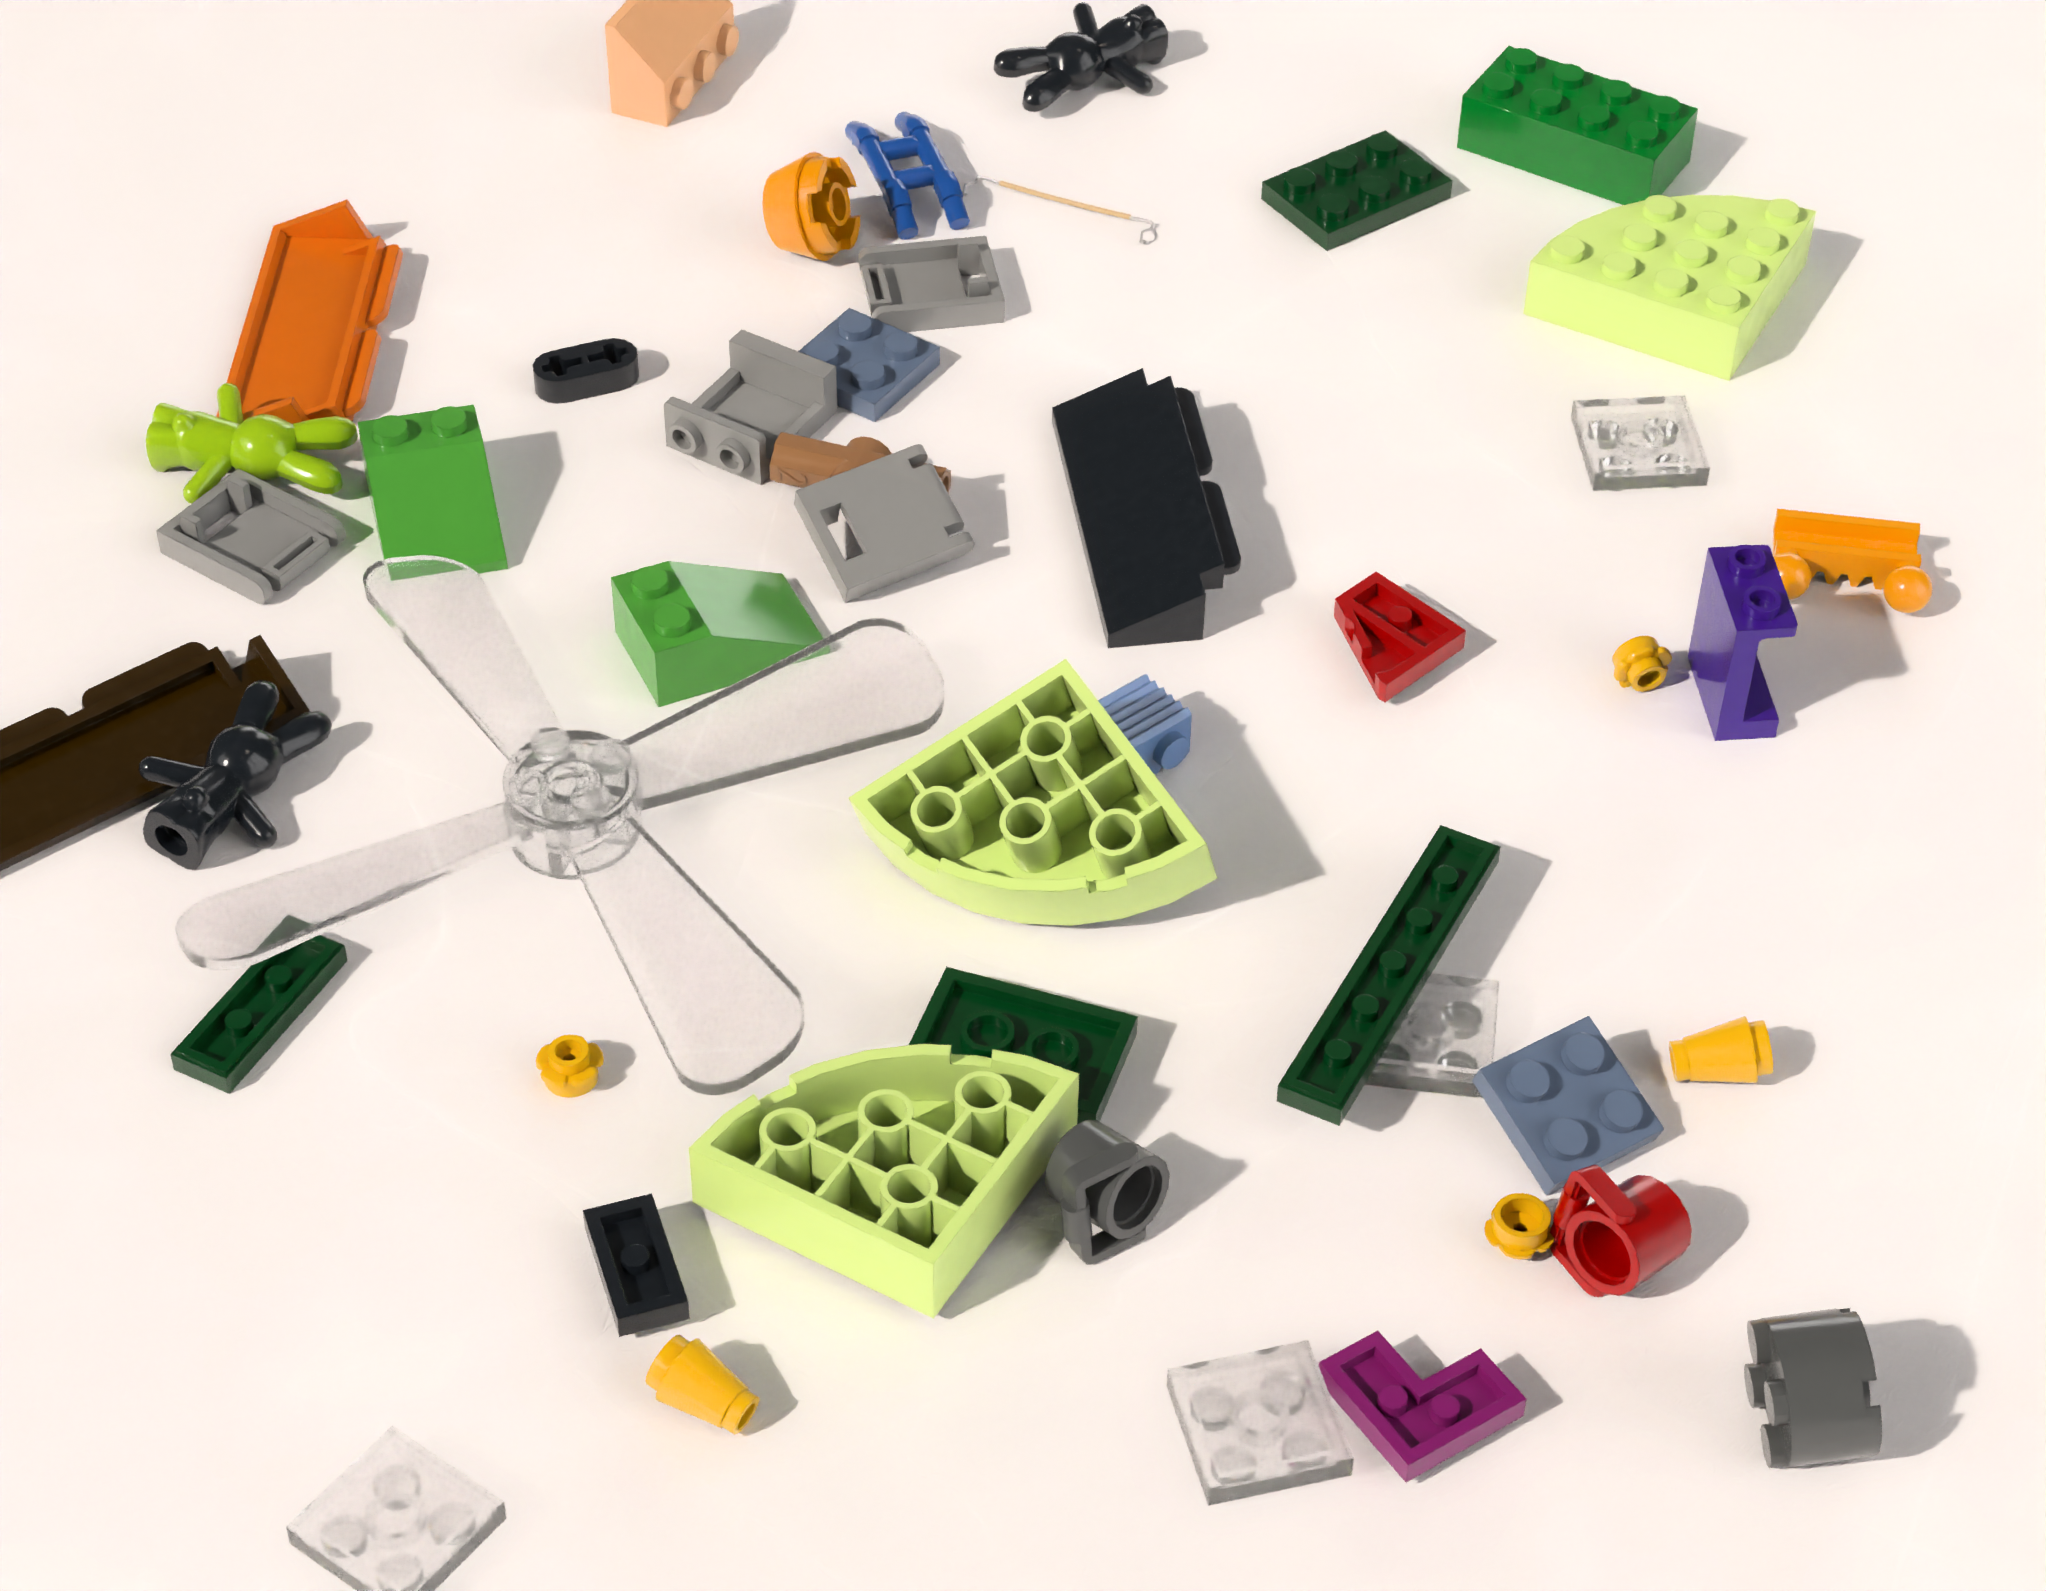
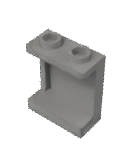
[663,329,837,485]

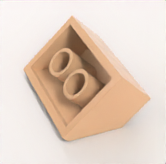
[605,0,739,127]

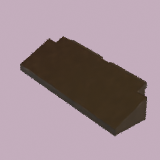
[0,635,311,871]

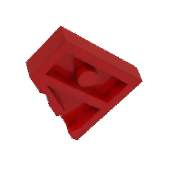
[1334,571,1466,703]

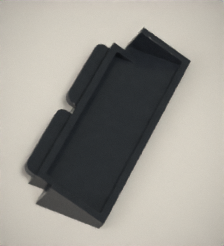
[1052,368,1241,648]

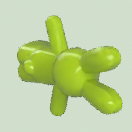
[146,383,358,504]

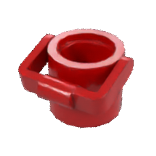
[1549,1164,1692,1297]

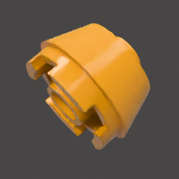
[763,152,860,261]

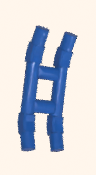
[845,111,970,240]

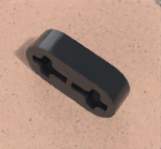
[533,338,639,404]

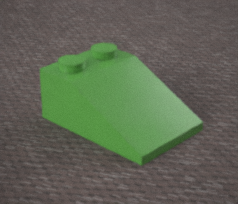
[358,404,508,588]
[611,561,829,707]

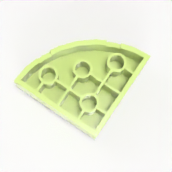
[1523,195,1816,381]
[849,659,1217,926]
[689,1044,1079,1319]

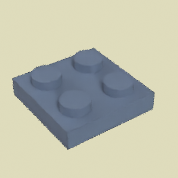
[798,308,940,422]
[1472,1016,1665,1196]

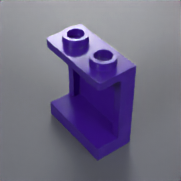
[1687,545,1798,741]

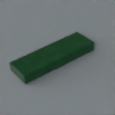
[170,923,347,1094]

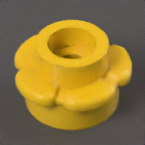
[1612,636,1672,692]
[536,1035,604,1098]
[1484,1193,1554,1259]

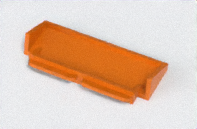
[216,199,403,424]

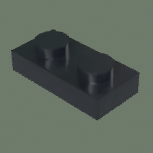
[583,1193,690,1337]

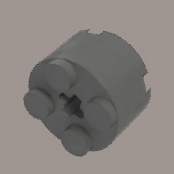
[1744,1308,1882,1468]

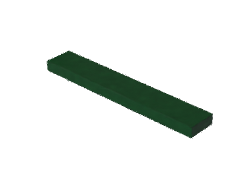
[1276,825,1501,1126]

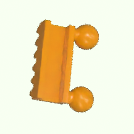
[1773,509,1932,613]

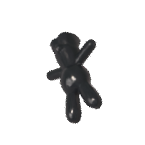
[993,2,1168,112]
[138,680,332,870]

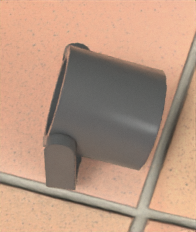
[1045,1120,1170,1265]

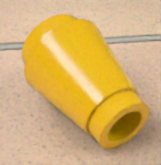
[1669,1016,1773,1083]
[645,1334,760,1435]

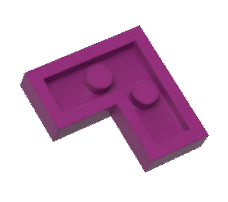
[1317,1330,1527,1483]

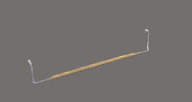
[962,175,1154,244]

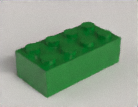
[1457,46,1698,205]

